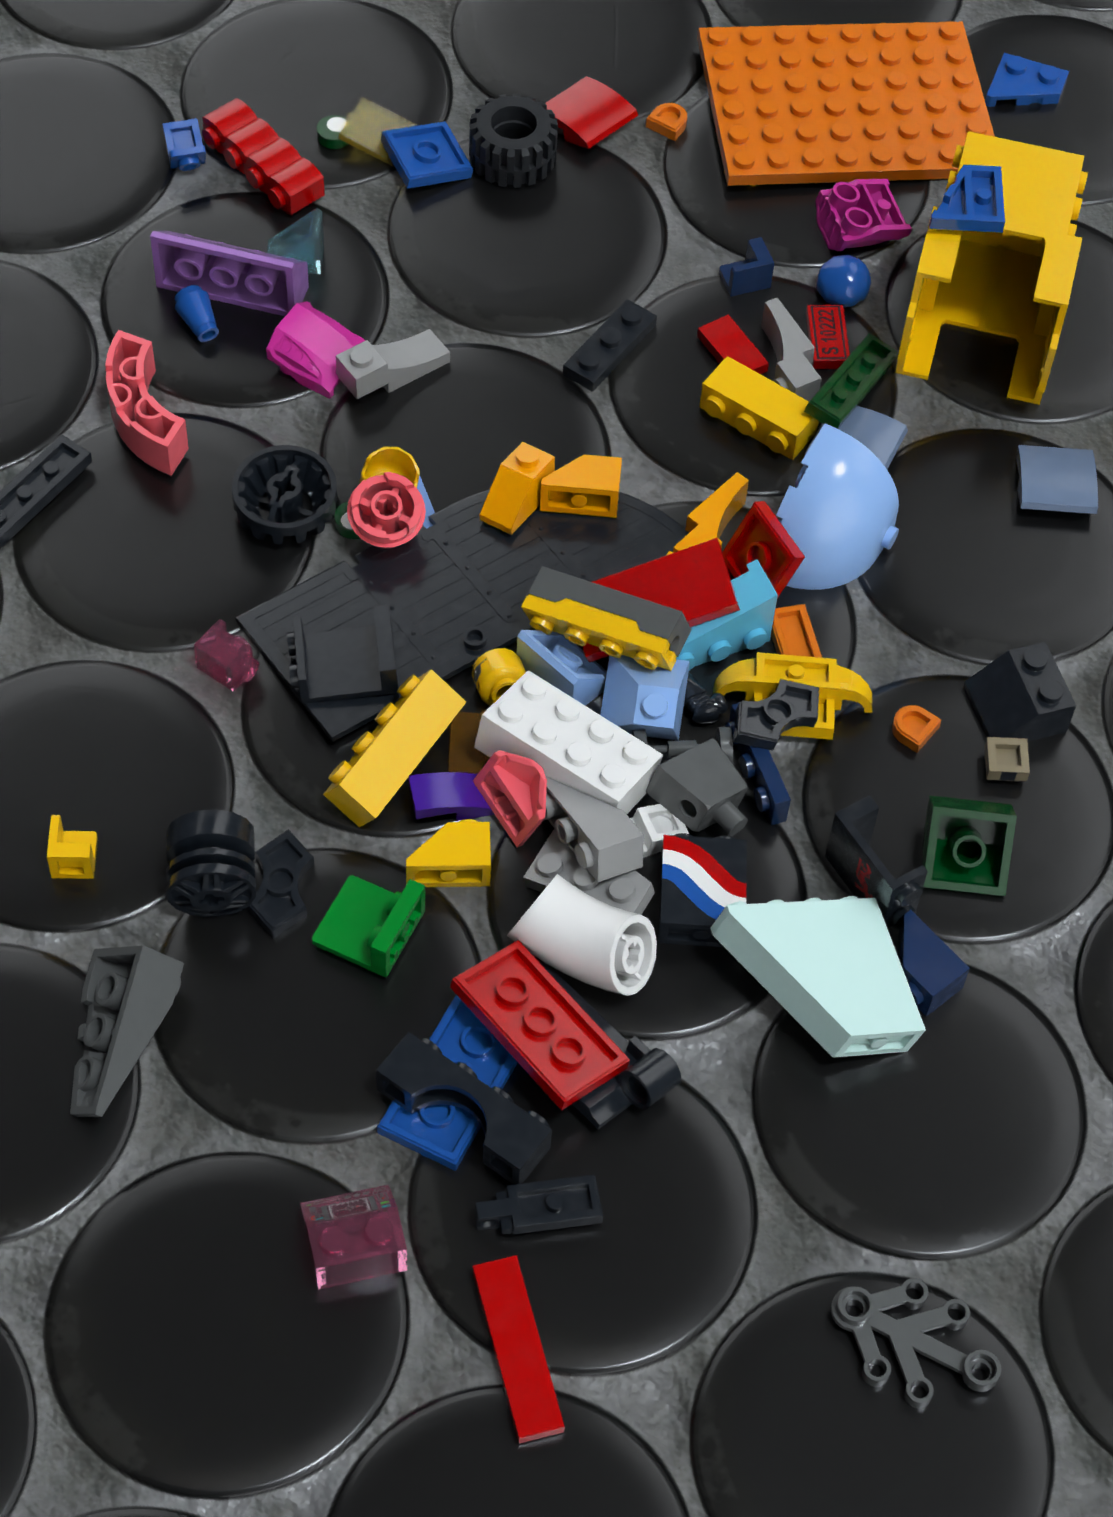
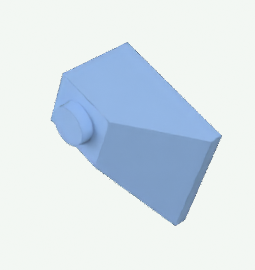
[600,655,690,740]

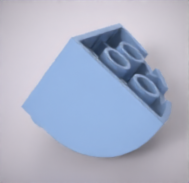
[776,423,899,590]

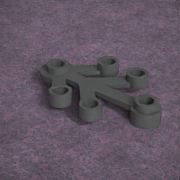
[831,1278,1001,1408]

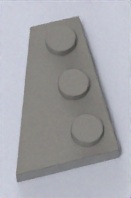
[523,828,655,915]

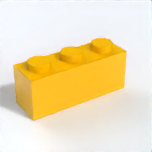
[699,356,819,460]

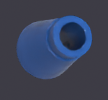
[174,285,219,342]

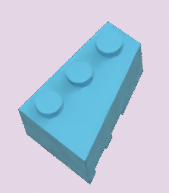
[676,559,778,671]

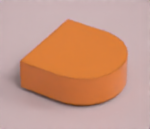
[646,103,687,141]
[892,705,942,753]

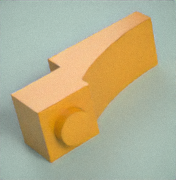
[673,472,749,553]

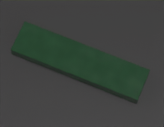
[804,333,899,429]

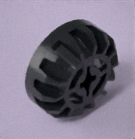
[232,445,338,544]

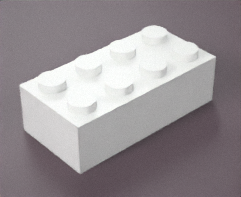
[474,670,663,814]

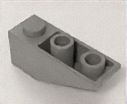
[544,776,644,882]

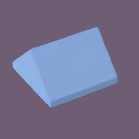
[516,630,607,706]

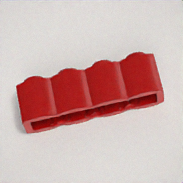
[202,98,325,215]

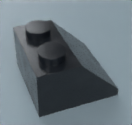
[964,641,1076,742]

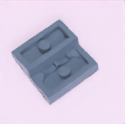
[805,406,908,469]
[1016,445,1098,514]

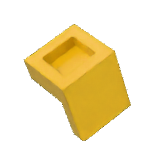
[47,815,98,879]

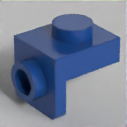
[162,118,206,171]

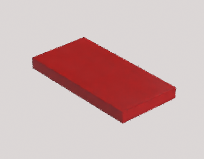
[583,538,740,663]
[450,940,630,1110]

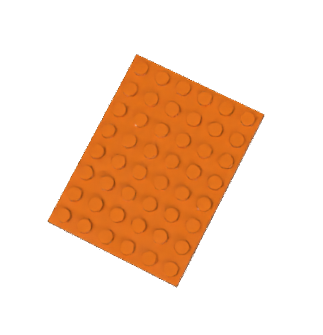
[697,21,995,186]

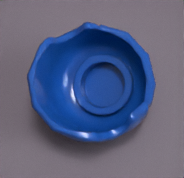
[816,255,871,307]

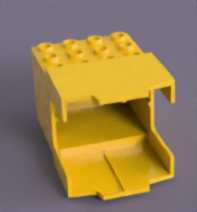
[895,131,1088,405]

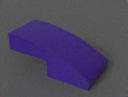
[408,772,495,821]

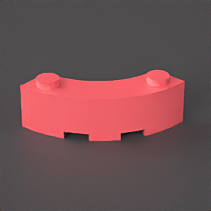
[105,330,189,476]

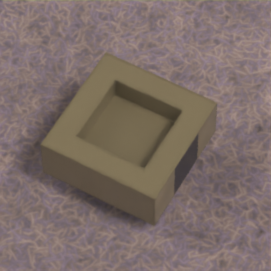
[984,737,1030,781]

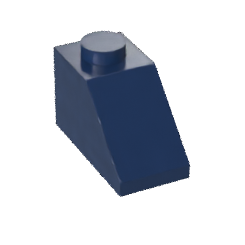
[898,910,970,1017]

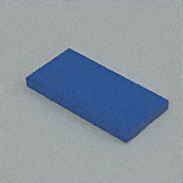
[377,995,518,1171]

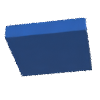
[380,121,473,189]

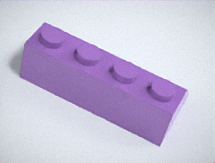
[150,231,309,316]

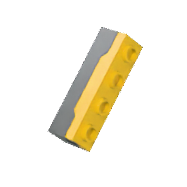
[521,566,692,671]

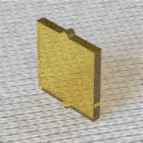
[338,97,417,166]

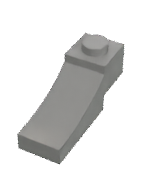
[761,297,821,401]
[336,329,450,399]

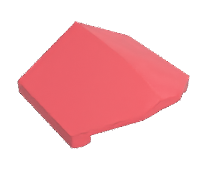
[473,750,547,848]

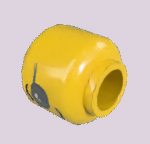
[472,648,526,706]

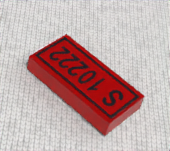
[806,305,850,369]

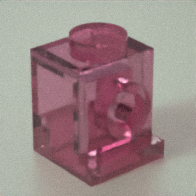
[194,619,259,692]

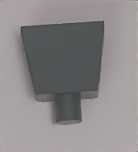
[646,738,748,836]

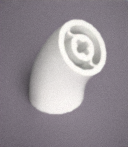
[507,874,657,996]

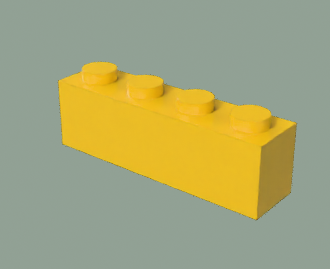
[323,669,466,827]

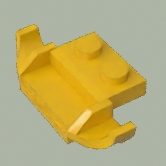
[713,652,873,740]

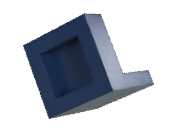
[719,237,774,297]

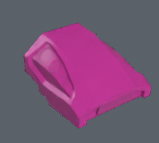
[816,179,912,251]
[266,301,365,399]

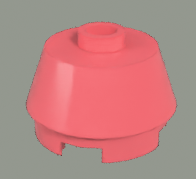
[347,472,426,549]

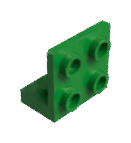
[312,875,425,978]

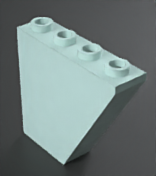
[710,896,926,1058]

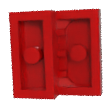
[545,76,638,149]

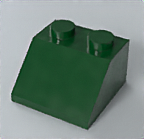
[922,795,1017,896]

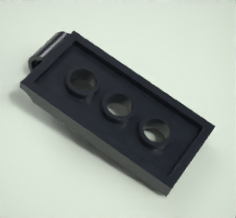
[540,961,681,1129]

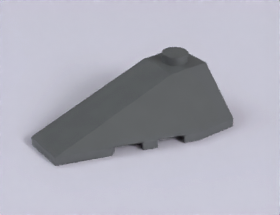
[70,945,184,1117]

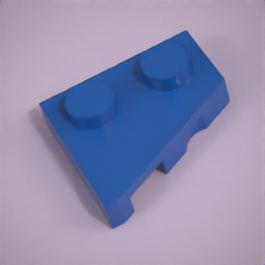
[985,53,1069,107]
[929,165,1005,233]

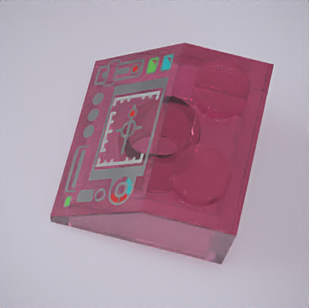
[300,1185,407,1290]

